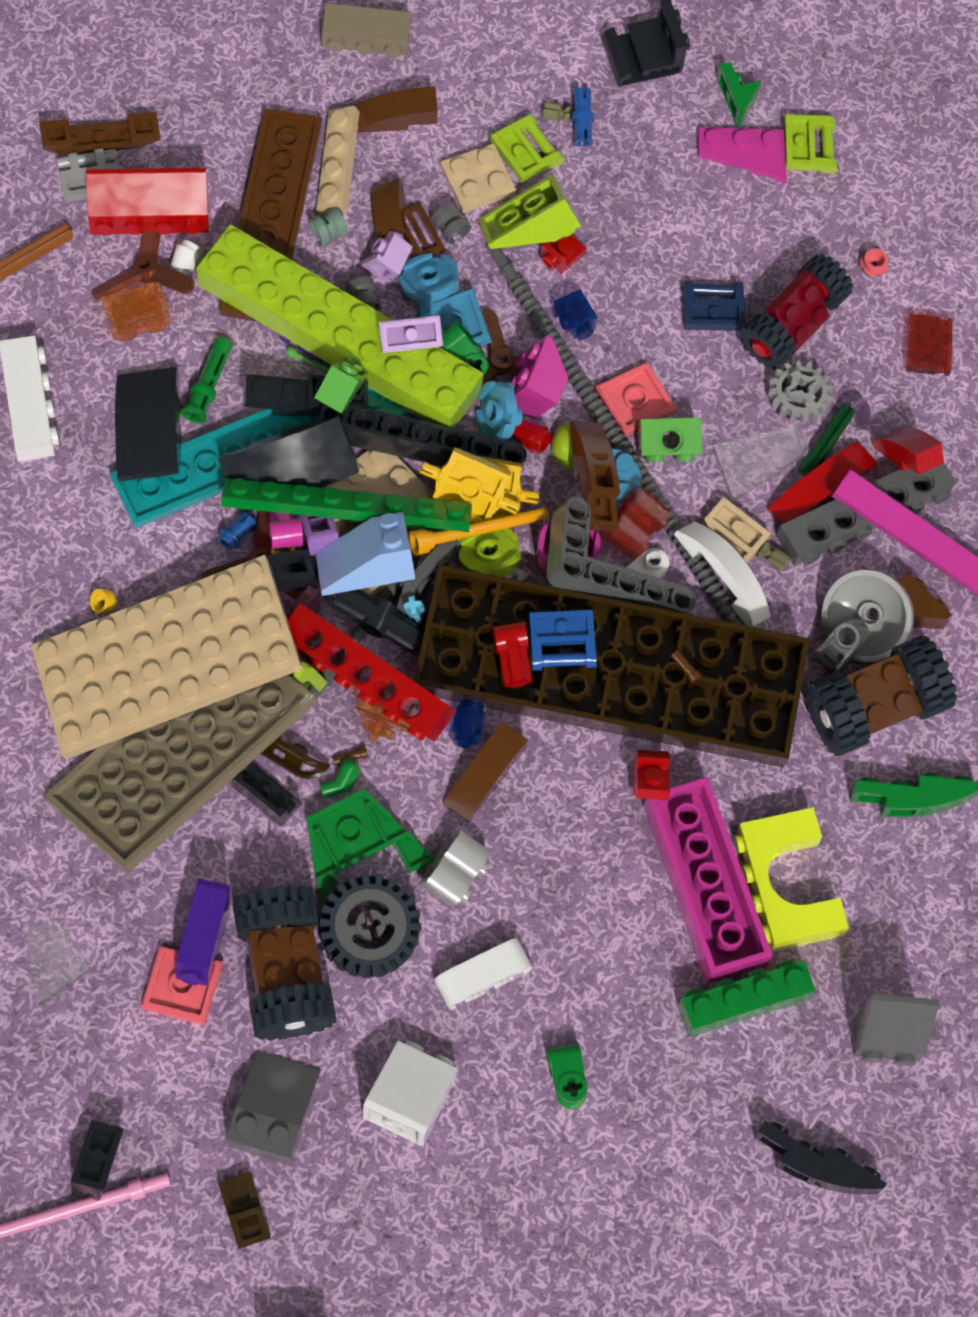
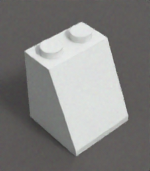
[363,1041,458,1147]

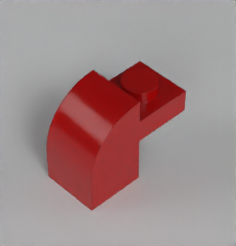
[632,750,670,800]

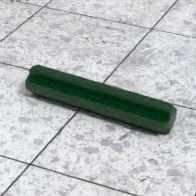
[798,404,855,476]

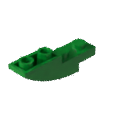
[850,773,978,817]

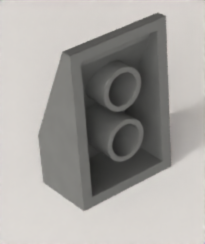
[854,993,939,1066]
[226,1051,321,1165]

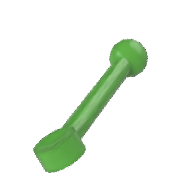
[286,346,330,373]

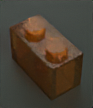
[101,282,171,341]

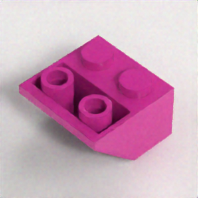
[508,335,568,419]

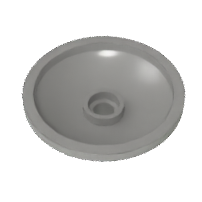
[822,569,914,662]

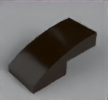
[218,1172,271,1249]

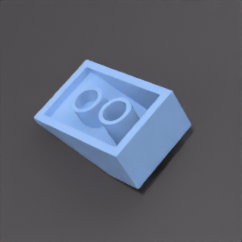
[315,512,415,596]

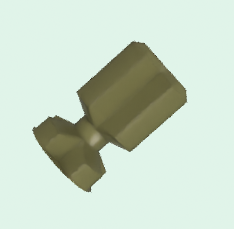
[542,101,572,123]
[758,541,791,570]

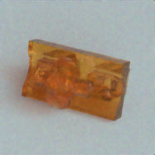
[355,693,414,744]

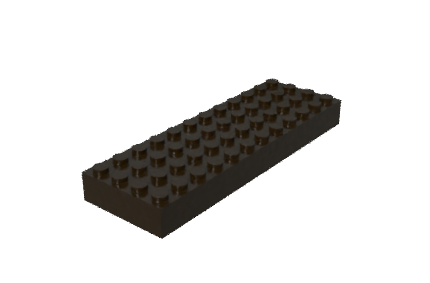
[414,565,810,768]

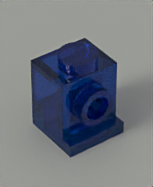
[552,289,598,340]

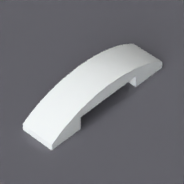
[674,522,771,627]

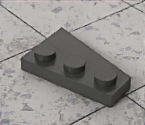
[397,539,462,618]

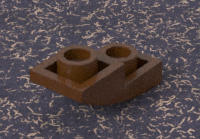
[372,178,408,239]

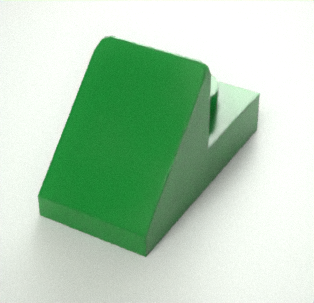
[717,62,762,126]

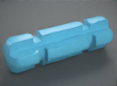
[403,596,429,626]

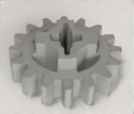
[768,360,834,425]

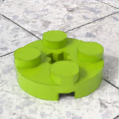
[459,528,522,577]

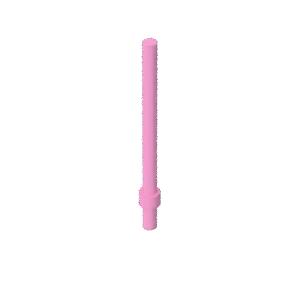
[0,1173,171,1238]

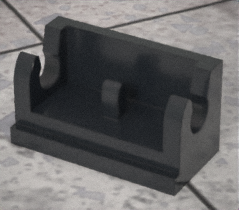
[232,761,302,827]
[70,1120,124,1201]

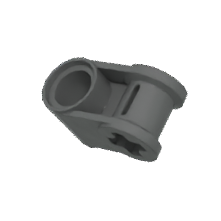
[811,618,869,673]

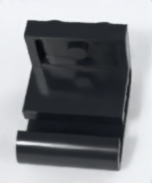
[601,0,690,87]

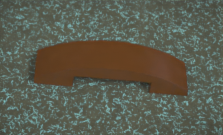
[39,112,160,155]

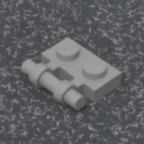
[57,148,119,203]

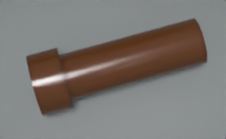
[671,650,702,683]
[332,746,369,766]

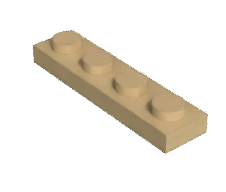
[316,106,360,215]

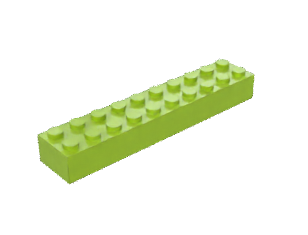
[196,224,484,428]

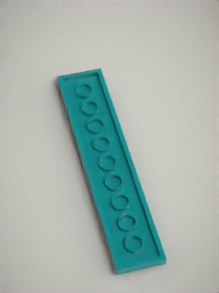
[109,387,413,529]

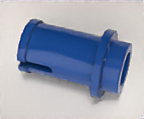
[218,512,257,551]

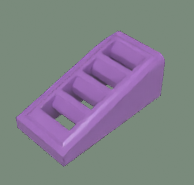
[298,515,339,555]

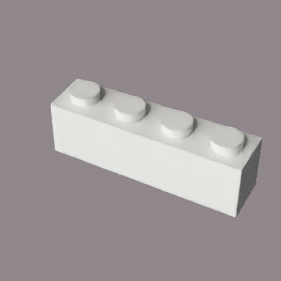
[0,336,59,461]

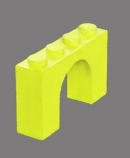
[733,807,849,952]

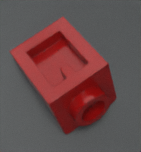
[541,235,587,274]

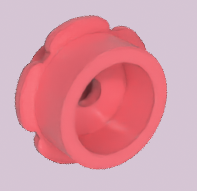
[860,248,888,276]

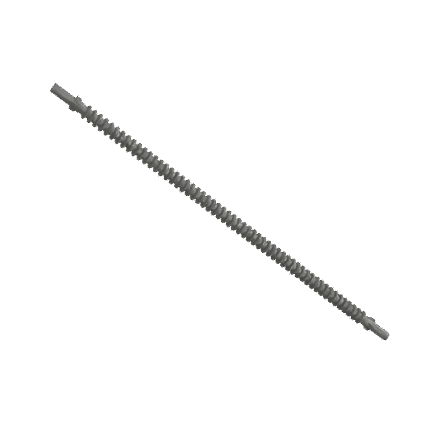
[487,246,744,625]

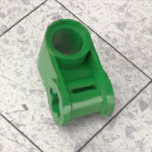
[440,320,488,375]
[545,1042,587,1109]

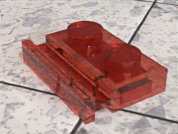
[906,314,953,376]

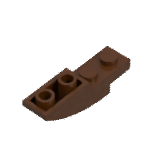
[570,420,620,532]

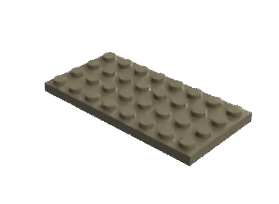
[44,675,317,874]

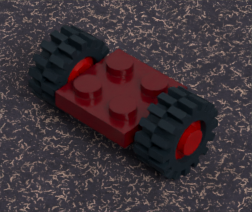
[739,254,853,370]

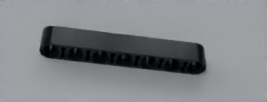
[318,404,527,471]

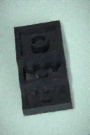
[115,367,182,482]
[218,414,360,515]

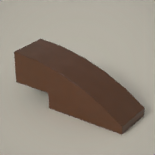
[349,86,438,133]
[443,721,528,822]

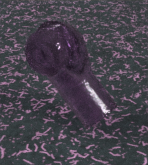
[840,389,871,431]

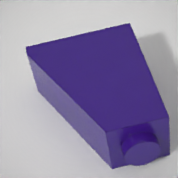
[176,878,231,986]

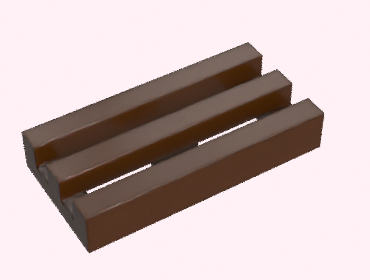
[403,202,445,257]

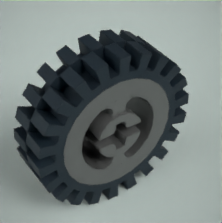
[318,874,421,979]

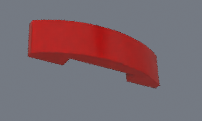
[767,441,878,525]

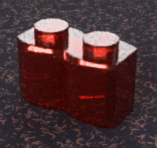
[599,486,670,559]

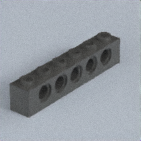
[776,463,956,567]

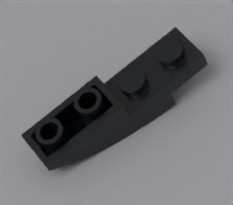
[243,374,368,417]
[210,550,321,592]
[754,1120,887,1195]

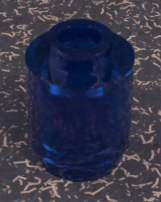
[448,699,486,748]

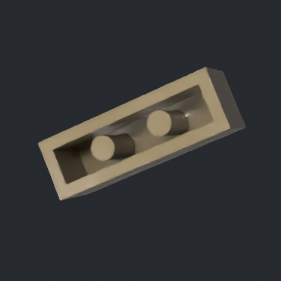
[322,3,411,58]

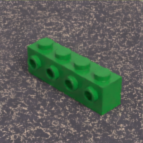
[677,959,816,1038]

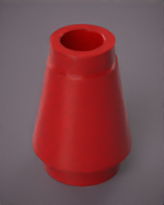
[512,419,552,454]

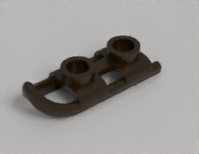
[261,735,330,779]

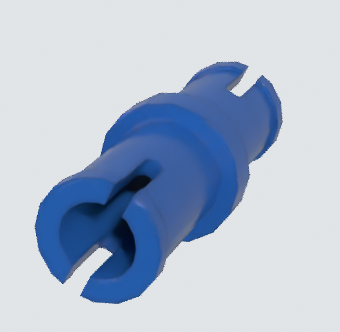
[571,87,594,146]

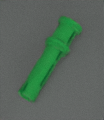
[180,337,233,424]

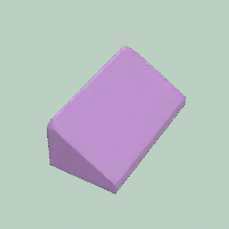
[378,315,443,353]

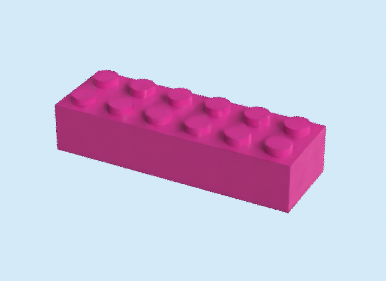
[643,777,773,984]

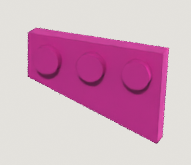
[698,127,787,184]

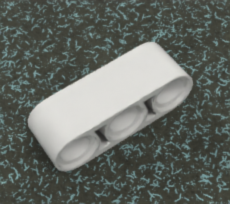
[434,938,533,1010]

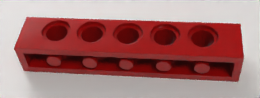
[288,603,456,742]

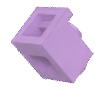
[361,231,413,281]

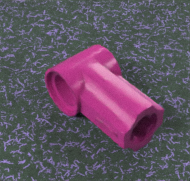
[268,512,303,549]

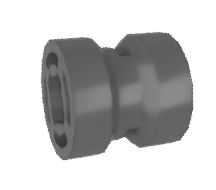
[431,202,472,244]
[345,276,381,311]

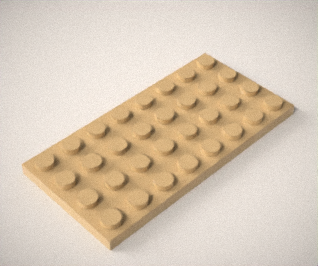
[31,555,303,760]

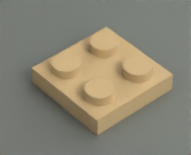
[440,143,517,213]

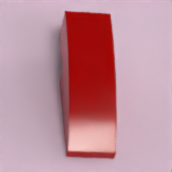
[871,427,944,475]

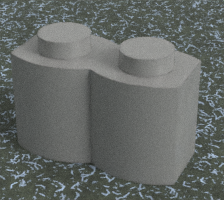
[419,830,491,906]

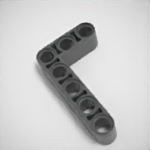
[547,496,696,614]

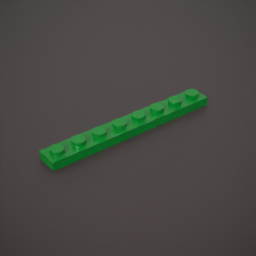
[221,478,472,532]

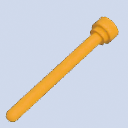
[409,508,549,556]

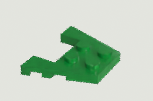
[306,788,435,910]

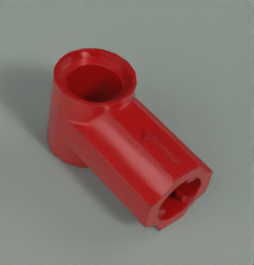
[492,622,532,688]

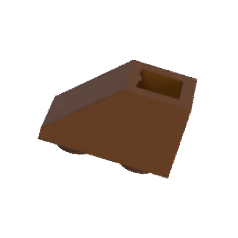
[898,572,952,629]

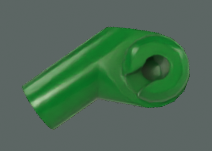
[319,758,360,799]

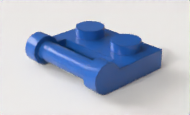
[529,610,596,671]

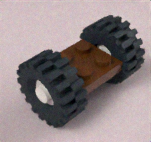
[804,635,957,756]
[232,885,337,1040]

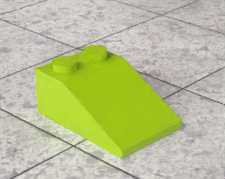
[478,174,581,249]

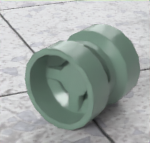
[309,208,348,247]

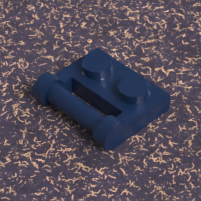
[683,280,745,331]

